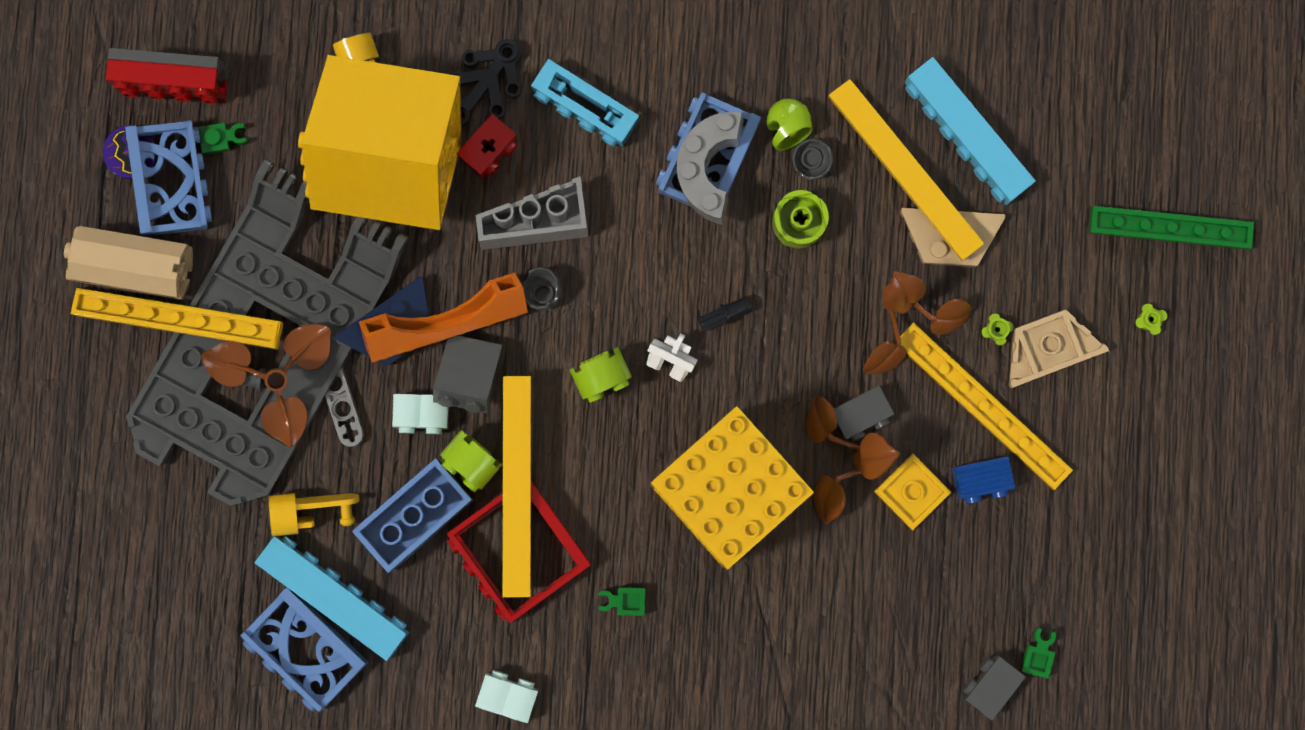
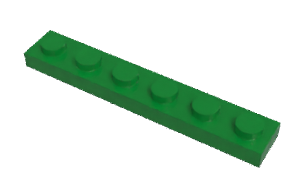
[1089,206,1254,250]

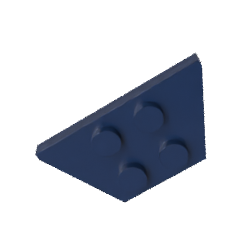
[334,276,429,366]

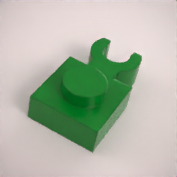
[198,123,249,155]
[598,587,645,616]
[1020,627,1056,679]

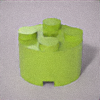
[772,190,829,249]
[569,347,632,403]
[439,429,503,492]

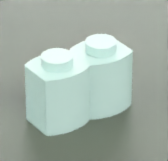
[392,394,449,435]
[475,670,538,723]

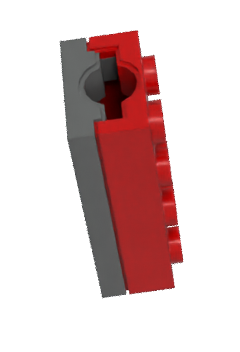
[106,48,230,104]

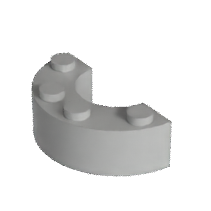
[677,112,744,225]

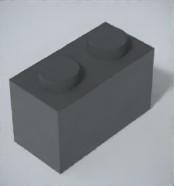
[834,386,894,442]
[961,654,1025,720]

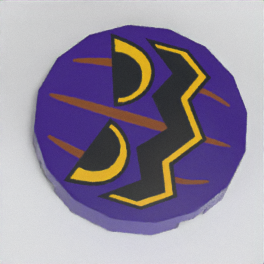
[102,125,158,180]

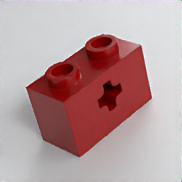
[456,114,518,179]

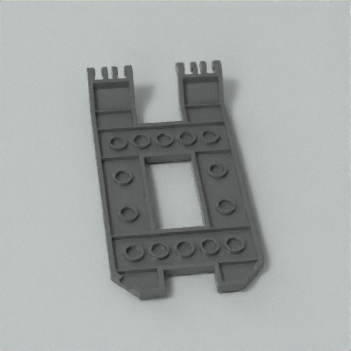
[126,159,409,506]

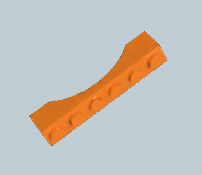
[359,272,528,363]

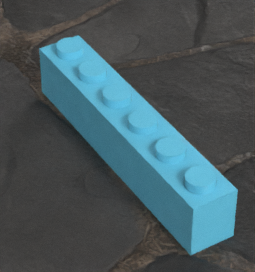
[904,57,1035,205]
[254,535,410,661]

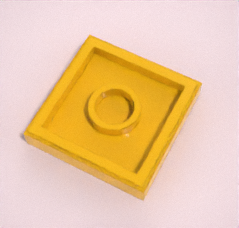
[874,454,951,530]

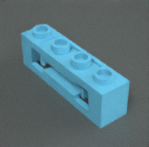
[531,59,639,147]

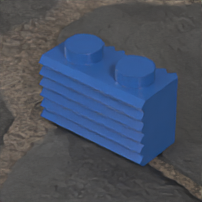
[951,457,1015,504]

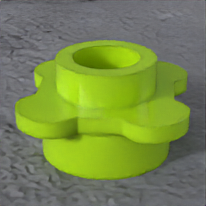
[1135,304,1167,335]
[981,314,1014,346]

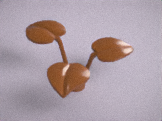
[862,271,973,374]
[201,324,331,447]
[806,396,900,525]

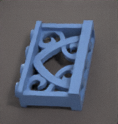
[656,92,761,207]
[125,120,212,237]
[240,587,369,712]

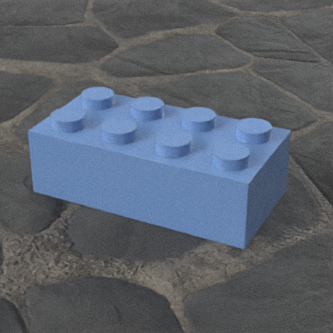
[352,458,474,573]

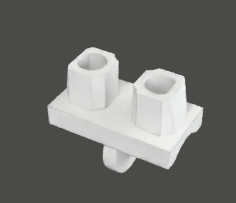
[646,333,698,382]

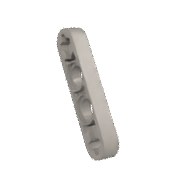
[325,367,364,447]

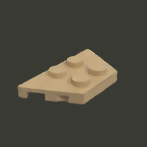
[900,208,1005,267]
[1009,310,1109,388]

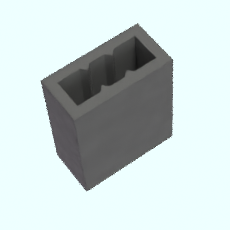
[433,335,502,414]

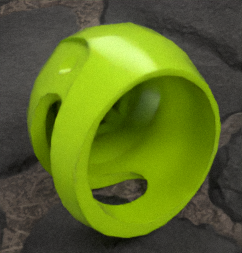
[766,98,813,151]

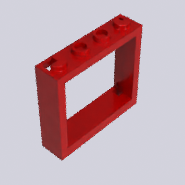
[447,481,592,623]

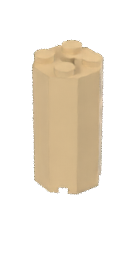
[64,226,193,300]

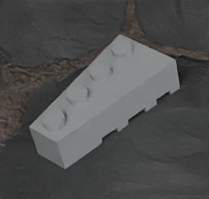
[476,176,588,250]

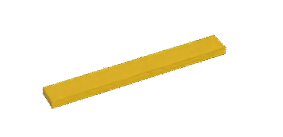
[829,79,984,262]
[70,288,283,350]
[899,322,1073,490]
[503,376,531,597]

